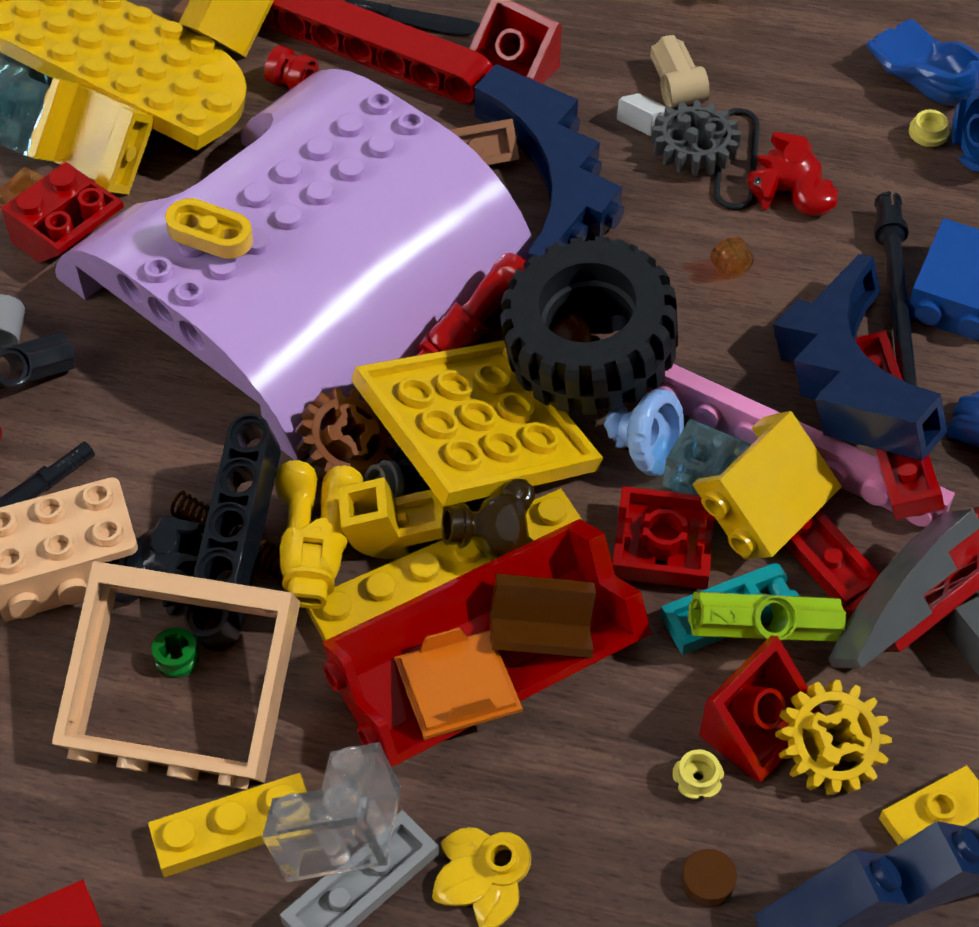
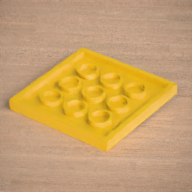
[351,340,603,507]

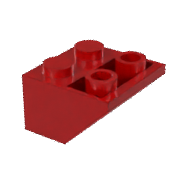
[1,161,124,263]

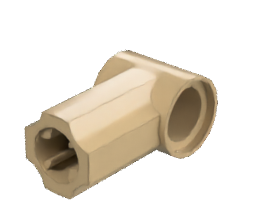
[650,35,710,108]

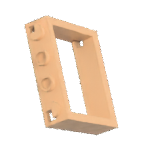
[51,561,300,790]

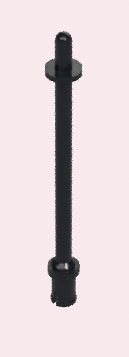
[874,191,918,387]

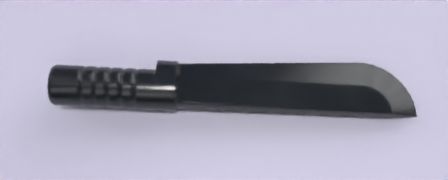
[345,0,480,36]
[0,441,95,507]

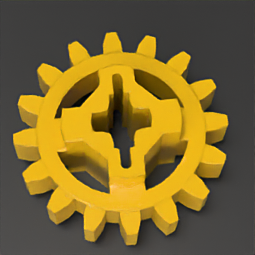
[775,680,892,795]

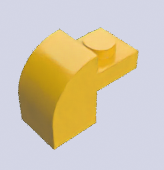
[338,477,445,559]

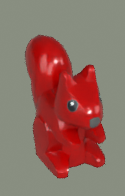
[747,132,839,217]

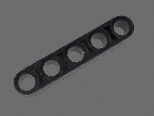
[184,413,281,652]

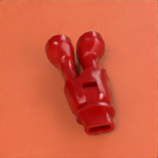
[416,253,526,356]

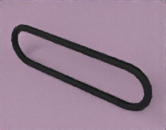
[714,108,760,210]

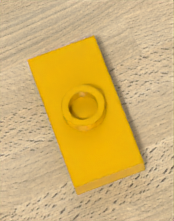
[879,765,979,845]

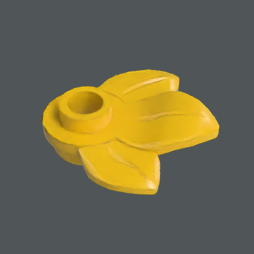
[432,827,531,927]

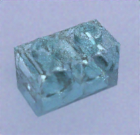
[663,419,752,495]

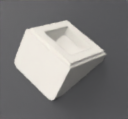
[617,93,667,136]

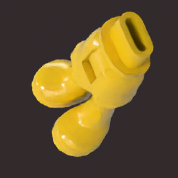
[274,460,364,609]

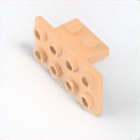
[0,477,138,623]

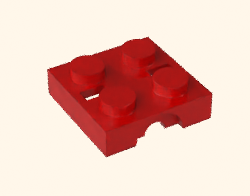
[612,486,715,590]

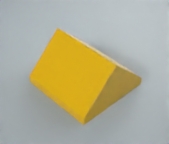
[179,0,274,58]

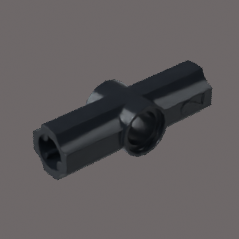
[0,332,75,390]

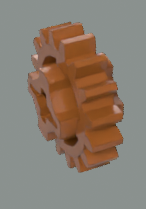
[295,387,397,481]

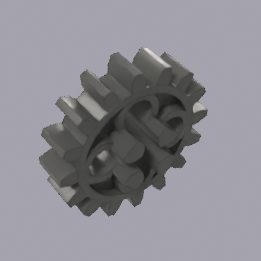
[651,100,741,176]

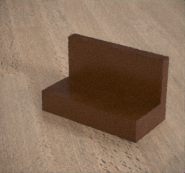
[489,574,596,658]

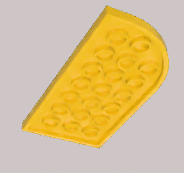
[0,0,246,151]

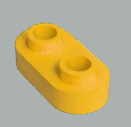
[165,198,253,259]

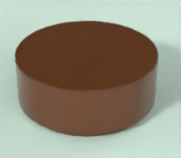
[681,849,737,907]

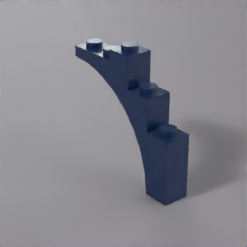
[475,64,624,260]
[773,254,947,461]
[754,817,979,927]

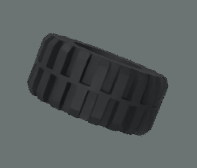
[500,236,678,415]

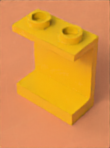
[27,77,154,195]
[692,411,842,560]

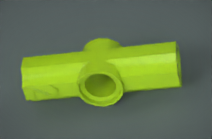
[688,592,846,642]

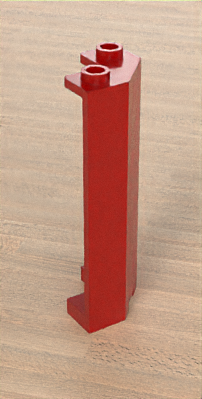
[322,519,651,768]

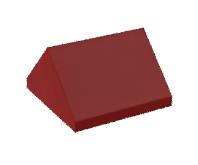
[469,0,562,84]
[699,635,824,782]

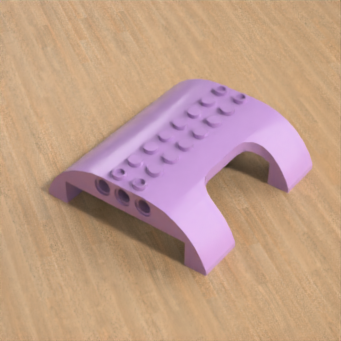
[55,69,534,460]

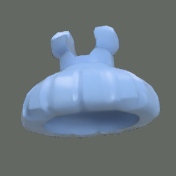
[604,389,684,477]

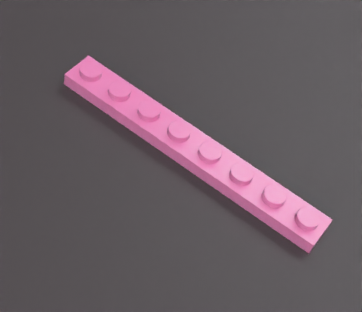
[647,364,955,527]

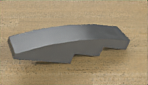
[828,509,979,668]

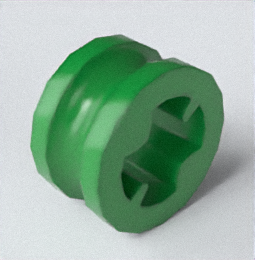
[151,627,199,678]

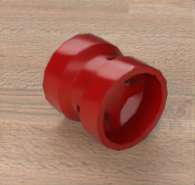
[264,45,319,90]

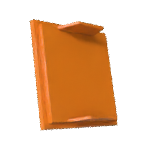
[394,628,523,740]

